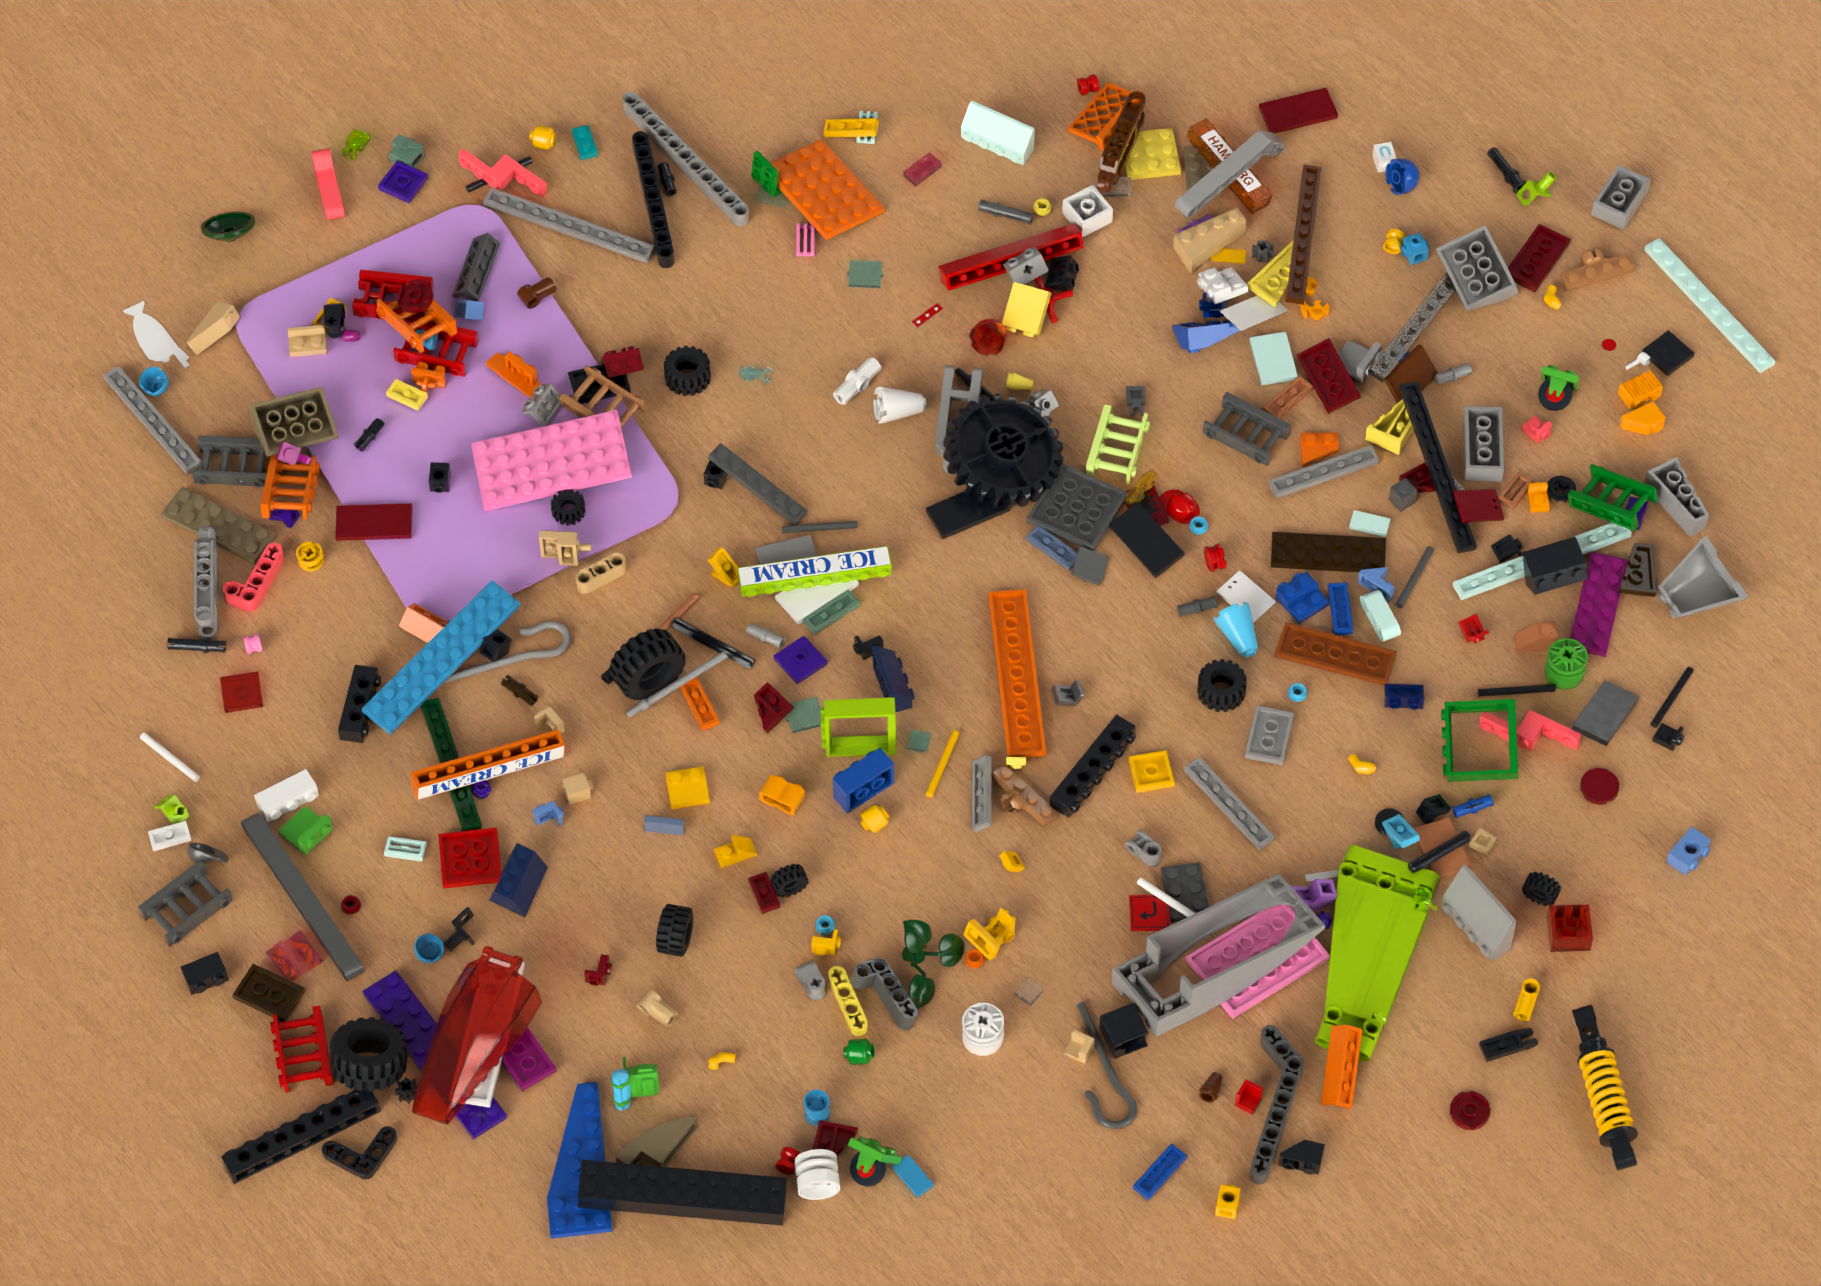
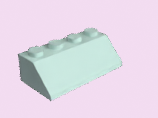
[961,100,1035,165]

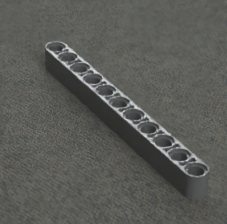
[241,812,365,981]

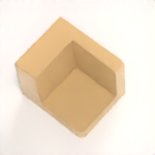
[1065,1029,1095,1064]

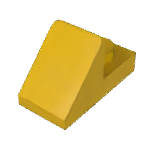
[707,547,739,587]
[713,835,757,868]

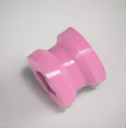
[243,633,263,655]

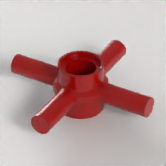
[1034,276,1073,323]

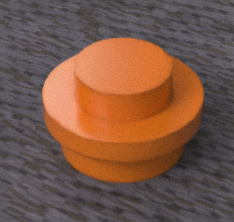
[965,949,985,969]

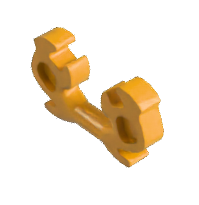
[1299,277,1330,320]

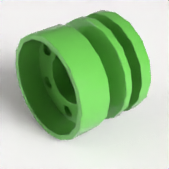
[1544,638,1588,690]

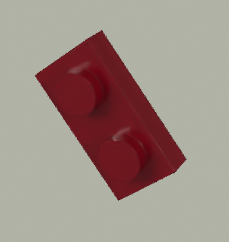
[748,872,780,914]

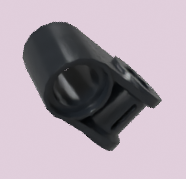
[323,303,345,339]

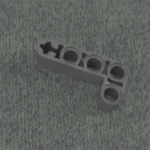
[850,958,918,1030]

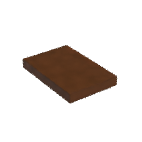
[1384,345,1438,403]

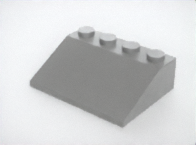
[1436,225,1518,311]
[1442,865,1516,962]

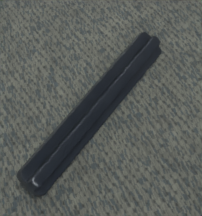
[1408,831,1471,873]

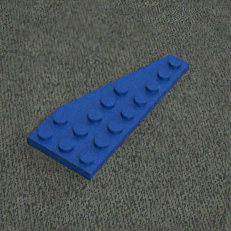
[547,1082,612,1239]

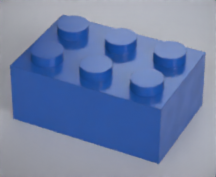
[833,748,894,814]

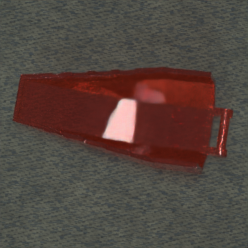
[412,946,542,1125]

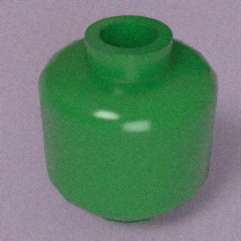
[843,1038,875,1065]

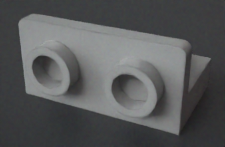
[521,384,561,427]

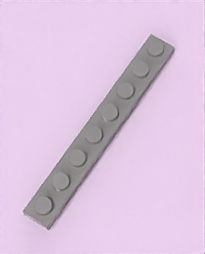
[103,366,202,475]

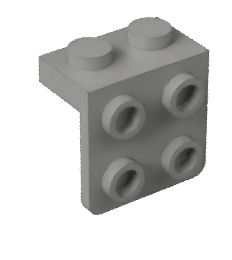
[1338,341,1383,383]

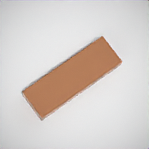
[1261,376,1313,418]

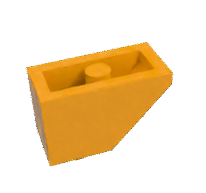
[1620,401,1665,435]

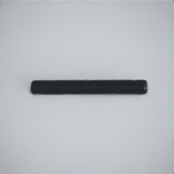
[672,617,755,669]

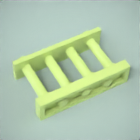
[1086,404,1150,484]

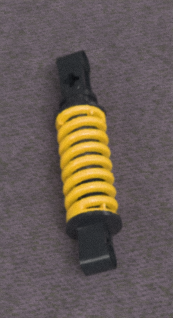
[1572,1004,1638,1171]

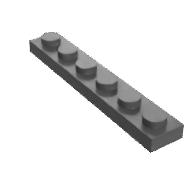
[708,443,808,525]

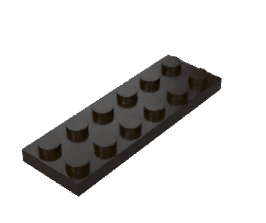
[1271,532,1386,573]

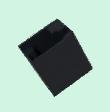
[1099,1003,1149,1059]

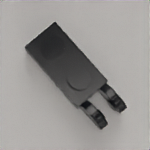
[1479,1028,1539,1062]

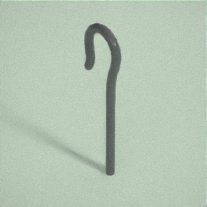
[1077,1002,1137,1130]

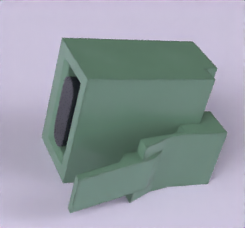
[388,134,425,168]

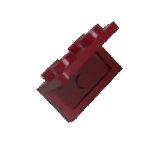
[600,346,644,379]

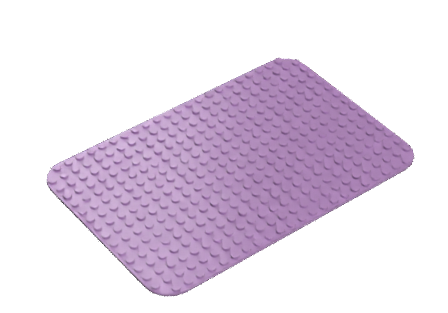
[236,205,679,622]

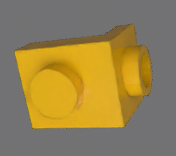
[811,929,842,956]

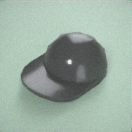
[187,843,229,864]

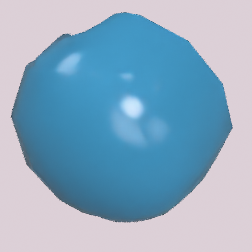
[139,367,169,397]
[414,933,444,964]

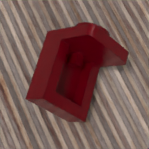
[584,954,613,986]

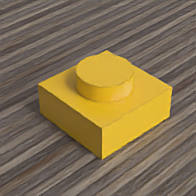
[999,851,1025,872]

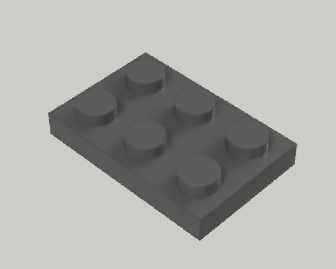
[1161,862,1209,923]

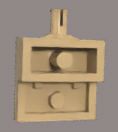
[539,530,592,566]

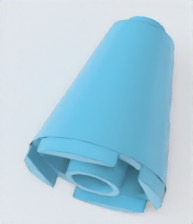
[1214,602,1258,658]

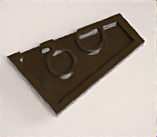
[1618,543,1657,597]

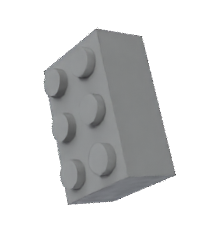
[1591,165,1651,230]

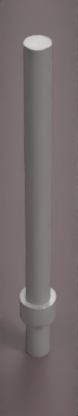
[625,651,728,718]

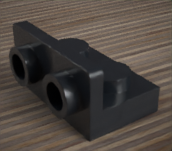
[1045,255,1079,291]

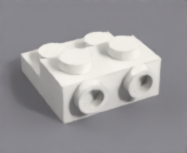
[1197,267,1248,304]

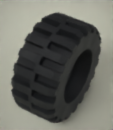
[610,628,686,700]
[330,1017,407,1092]

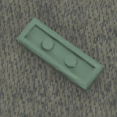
[803,590,860,635]

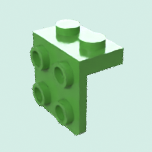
[279,807,333,855]

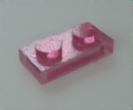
[903,152,942,187]

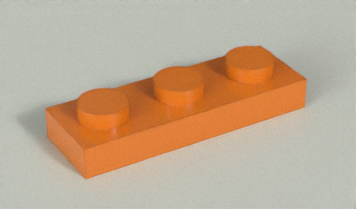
[679,677,720,731]

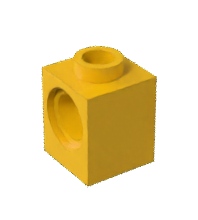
[1215,1184,1241,1219]

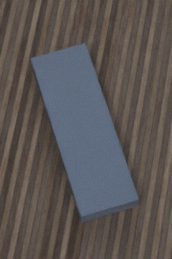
[1026,525,1077,571]

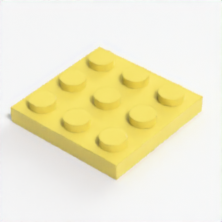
[1120,128,1181,180]

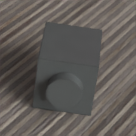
[1389,478,1417,512]

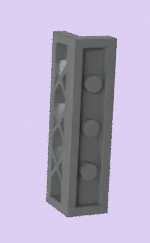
[452,233,500,301]

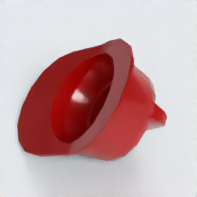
[1159,489,1200,524]

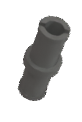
[1177,596,1217,617]

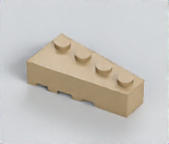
[1173,208,1246,274]

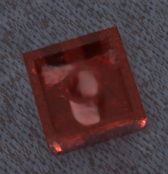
[1547,904,1593,952]

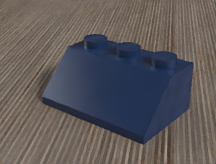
[872,646,915,712]
[489,843,548,917]

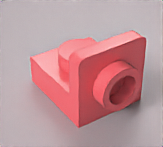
[1521,415,1552,443]

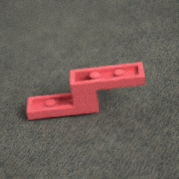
[459,148,547,197]
[1479,710,1582,751]

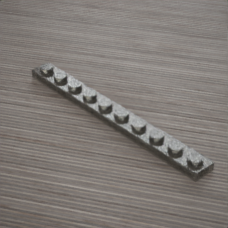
[1368,272,1456,383]

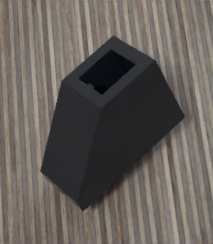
[1278,1140,1325,1175]

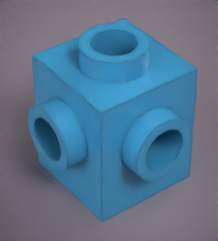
[1401,233,1429,265]

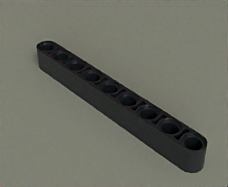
[632,131,674,268]

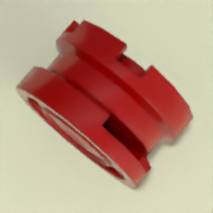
[1204,543,1226,572]

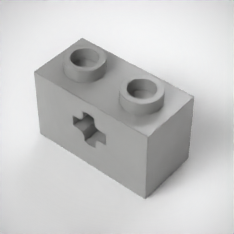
[1003,246,1049,285]

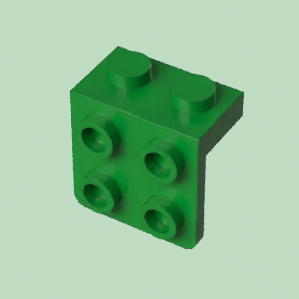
[751,151,783,197]

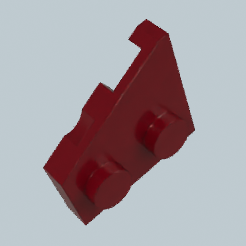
[1399,463,1435,493]
[754,682,794,734]
[812,1120,858,1156]

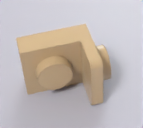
[534,706,565,734]

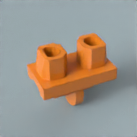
[411,362,446,393]

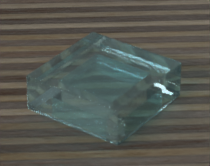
[908,730,931,753]

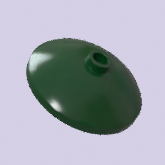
[201,212,255,242]

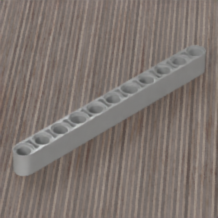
[622,92,749,227]

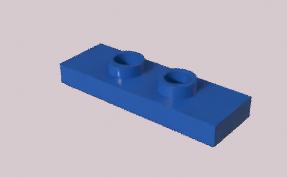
[1328,582,1353,635]
[1133,1143,1187,1201]

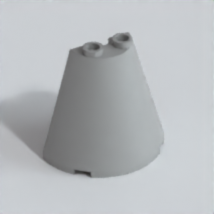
[1658,536,1748,619]

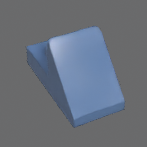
[1358,567,1395,602]

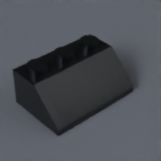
[1522,537,1588,595]

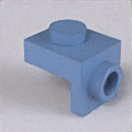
[532,801,564,826]

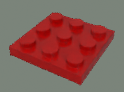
[438,827,501,889]

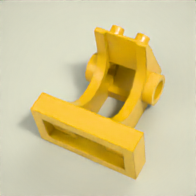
[963,907,1016,960]

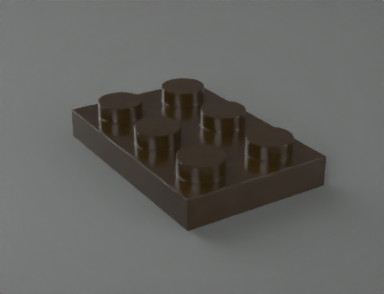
[232,964,305,1022]

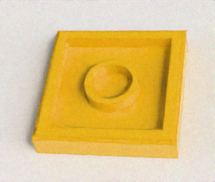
[1128,750,1175,793]

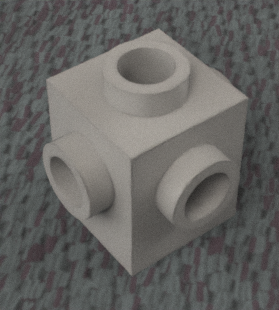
[1028,389,1059,418]

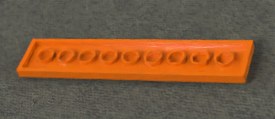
[988,589,1046,758]

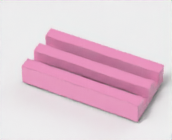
[796,223,815,256]

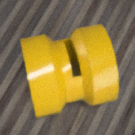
[1383,229,1405,254]

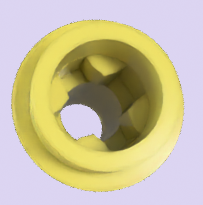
[1005,372,1034,391]

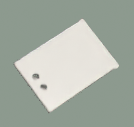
[1216,570,1276,623]

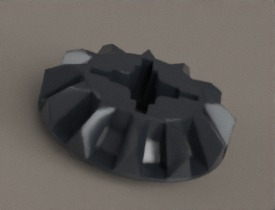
[1547,476,1576,503]

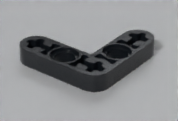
[322,1126,397,1179]

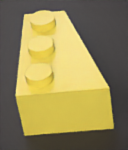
[1365,399,1414,455]

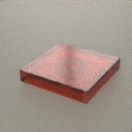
[220,671,263,713]

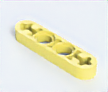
[828,966,868,1036]

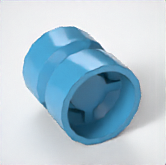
[803,1089,830,1126]

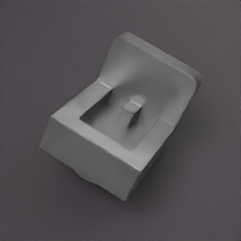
[1051,680,1084,706]

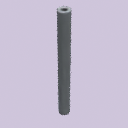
[782,521,858,534]
[1396,546,1434,608]

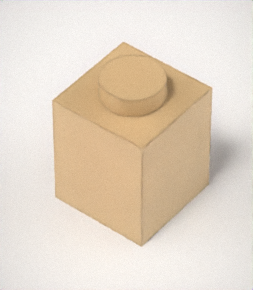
[562,773,593,805]

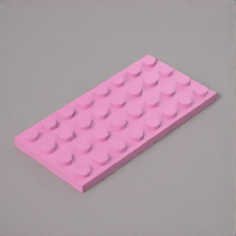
[471,410,632,511]

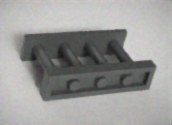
[1203,392,1291,466]
[192,435,267,488]
[138,860,232,947]

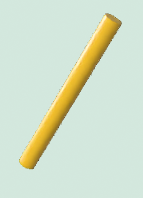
[926,730,960,797]

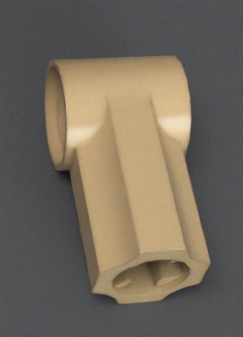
[636,990,678,1027]

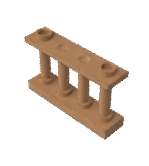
[559,365,647,438]

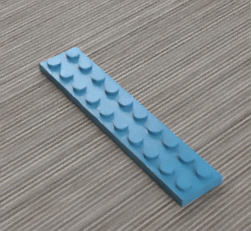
[362,580,521,736]

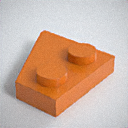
[1300,432,1339,467]

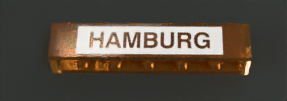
[1186,118,1272,214]

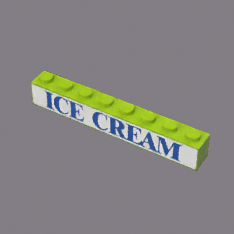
[737,546,892,597]

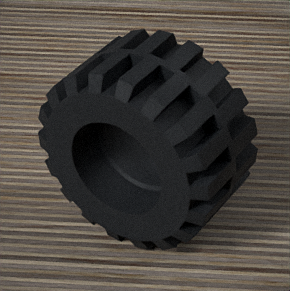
[664,346,711,396]
[1197,659,1247,712]
[656,904,693,957]

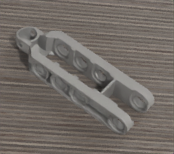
[935,365,983,474]
[194,526,218,640]

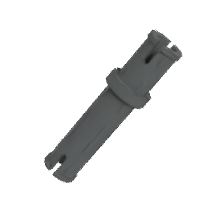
[978,199,1033,224]

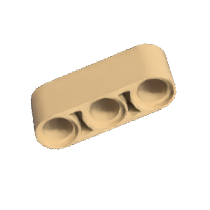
[575,553,627,594]

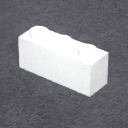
[254,769,319,822]

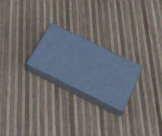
[644,815,685,836]

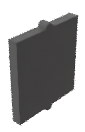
[1071,546,1109,586]

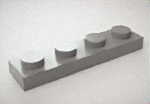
[972,755,991,832]

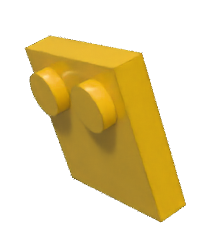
[665,766,710,809]

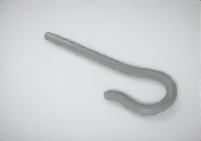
[443,621,571,684]

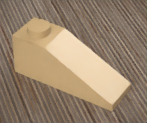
[187,302,240,355]

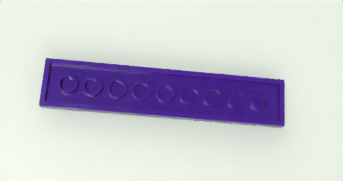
[362,970,507,1140]

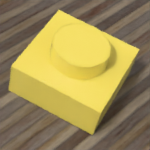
[1006,756,1026,769]

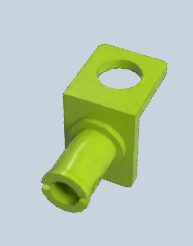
[1516,171,1557,207]
[154,795,190,825]

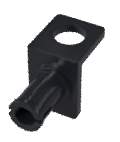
[443,907,475,952]

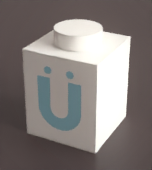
[1372,142,1397,173]

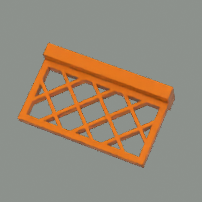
[1068,82,1143,150]

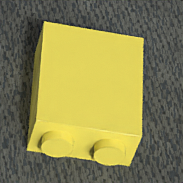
[1002,282,1052,338]

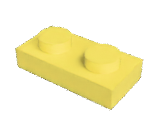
[386,379,428,411]

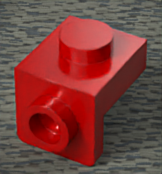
[1458,613,1489,643]

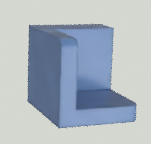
[454,299,484,320]

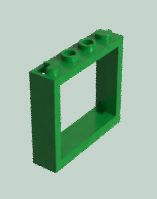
[1441,699,1519,782]

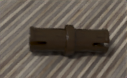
[501,675,538,706]

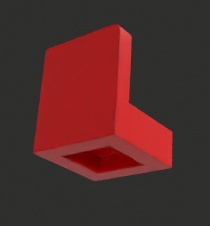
[1235,1079,1263,1115]

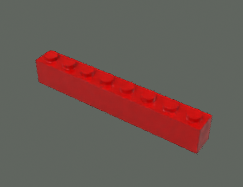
[938,223,1084,291]

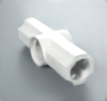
[833,357,881,405]

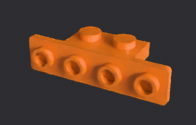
[486,351,542,398]

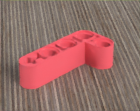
[311,148,345,220]
[223,543,284,612]

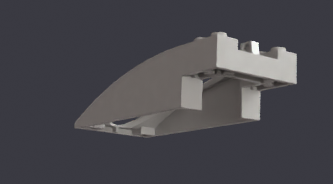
[1112,874,1325,1037]

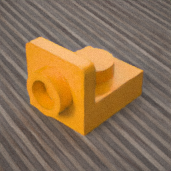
[1527,482,1550,513]

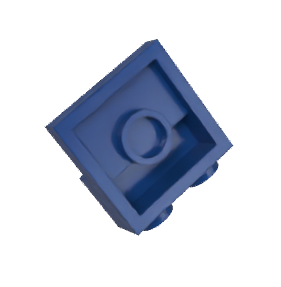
[1276,571,1330,624]

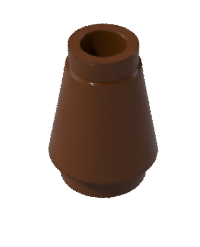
[1199,1072,1223,1103]

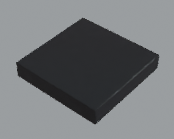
[1642,330,1695,376]

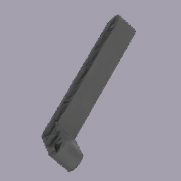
[1250,1025,1304,1185]

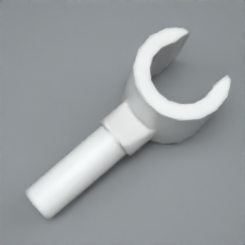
[1625,352,1651,370]

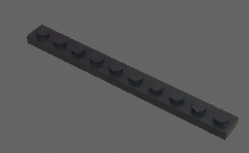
[1399,381,1477,553]

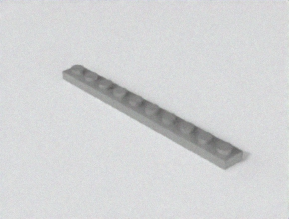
[483,187,655,263]

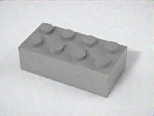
[1463,406,1504,482]

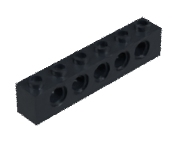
[1050,714,1136,818]

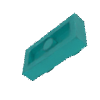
[571,125,598,160]

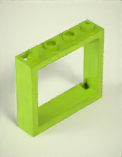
[820,697,896,757]

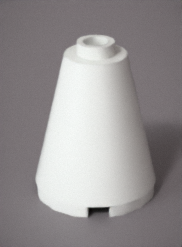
[873,386,927,424]

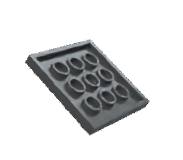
[1026,463,1129,551]

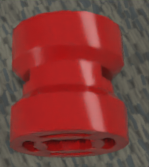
[1077,74,1100,96]
[775,1147,801,1175]

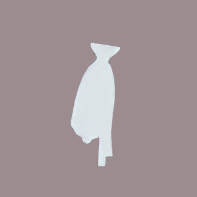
[123,301,190,368]

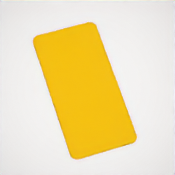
[1211,248,1246,264]

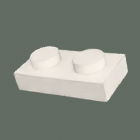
[148,821,192,852]

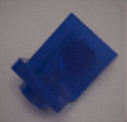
[1199,293,1227,318]

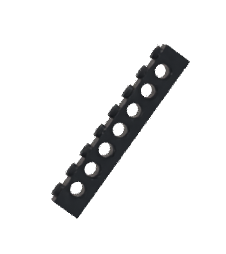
[221,1088,381,1184]

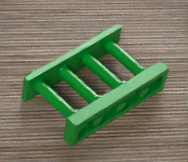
[1568,464,1658,531]

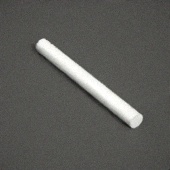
[140,732,200,782]
[1137,877,1195,917]

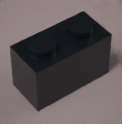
[180,952,229,995]

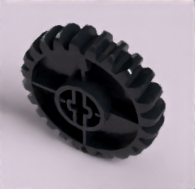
[943,394,1064,509]

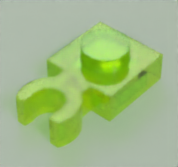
[342,129,370,160]

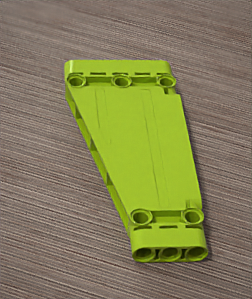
[1315,845,1440,1061]

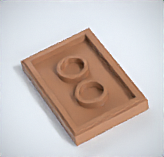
[1413,817,1471,878]

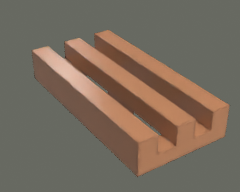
[1498,472,1534,510]

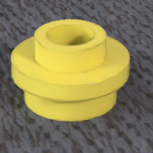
[1033,198,1051,216]

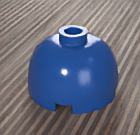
[1385,158,1420,195]

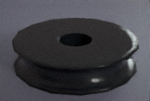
[1375,808,1404,836]

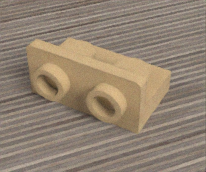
[287,325,327,357]

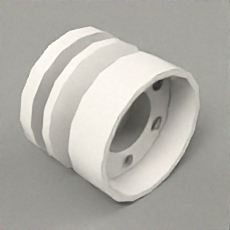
[962,1003,1004,1056]
[794,1149,840,1200]

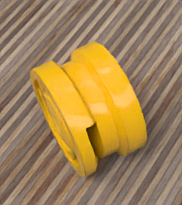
[296,541,324,571]

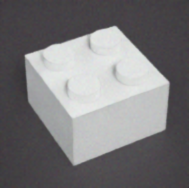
[1062,185,1113,238]

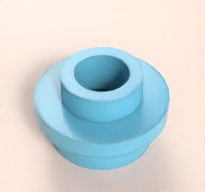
[1189,516,1208,535]
[1288,683,1307,702]
[815,915,835,935]

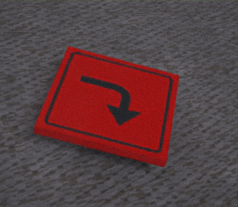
[1129,895,1170,931]

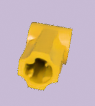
[1513,978,1540,1021]

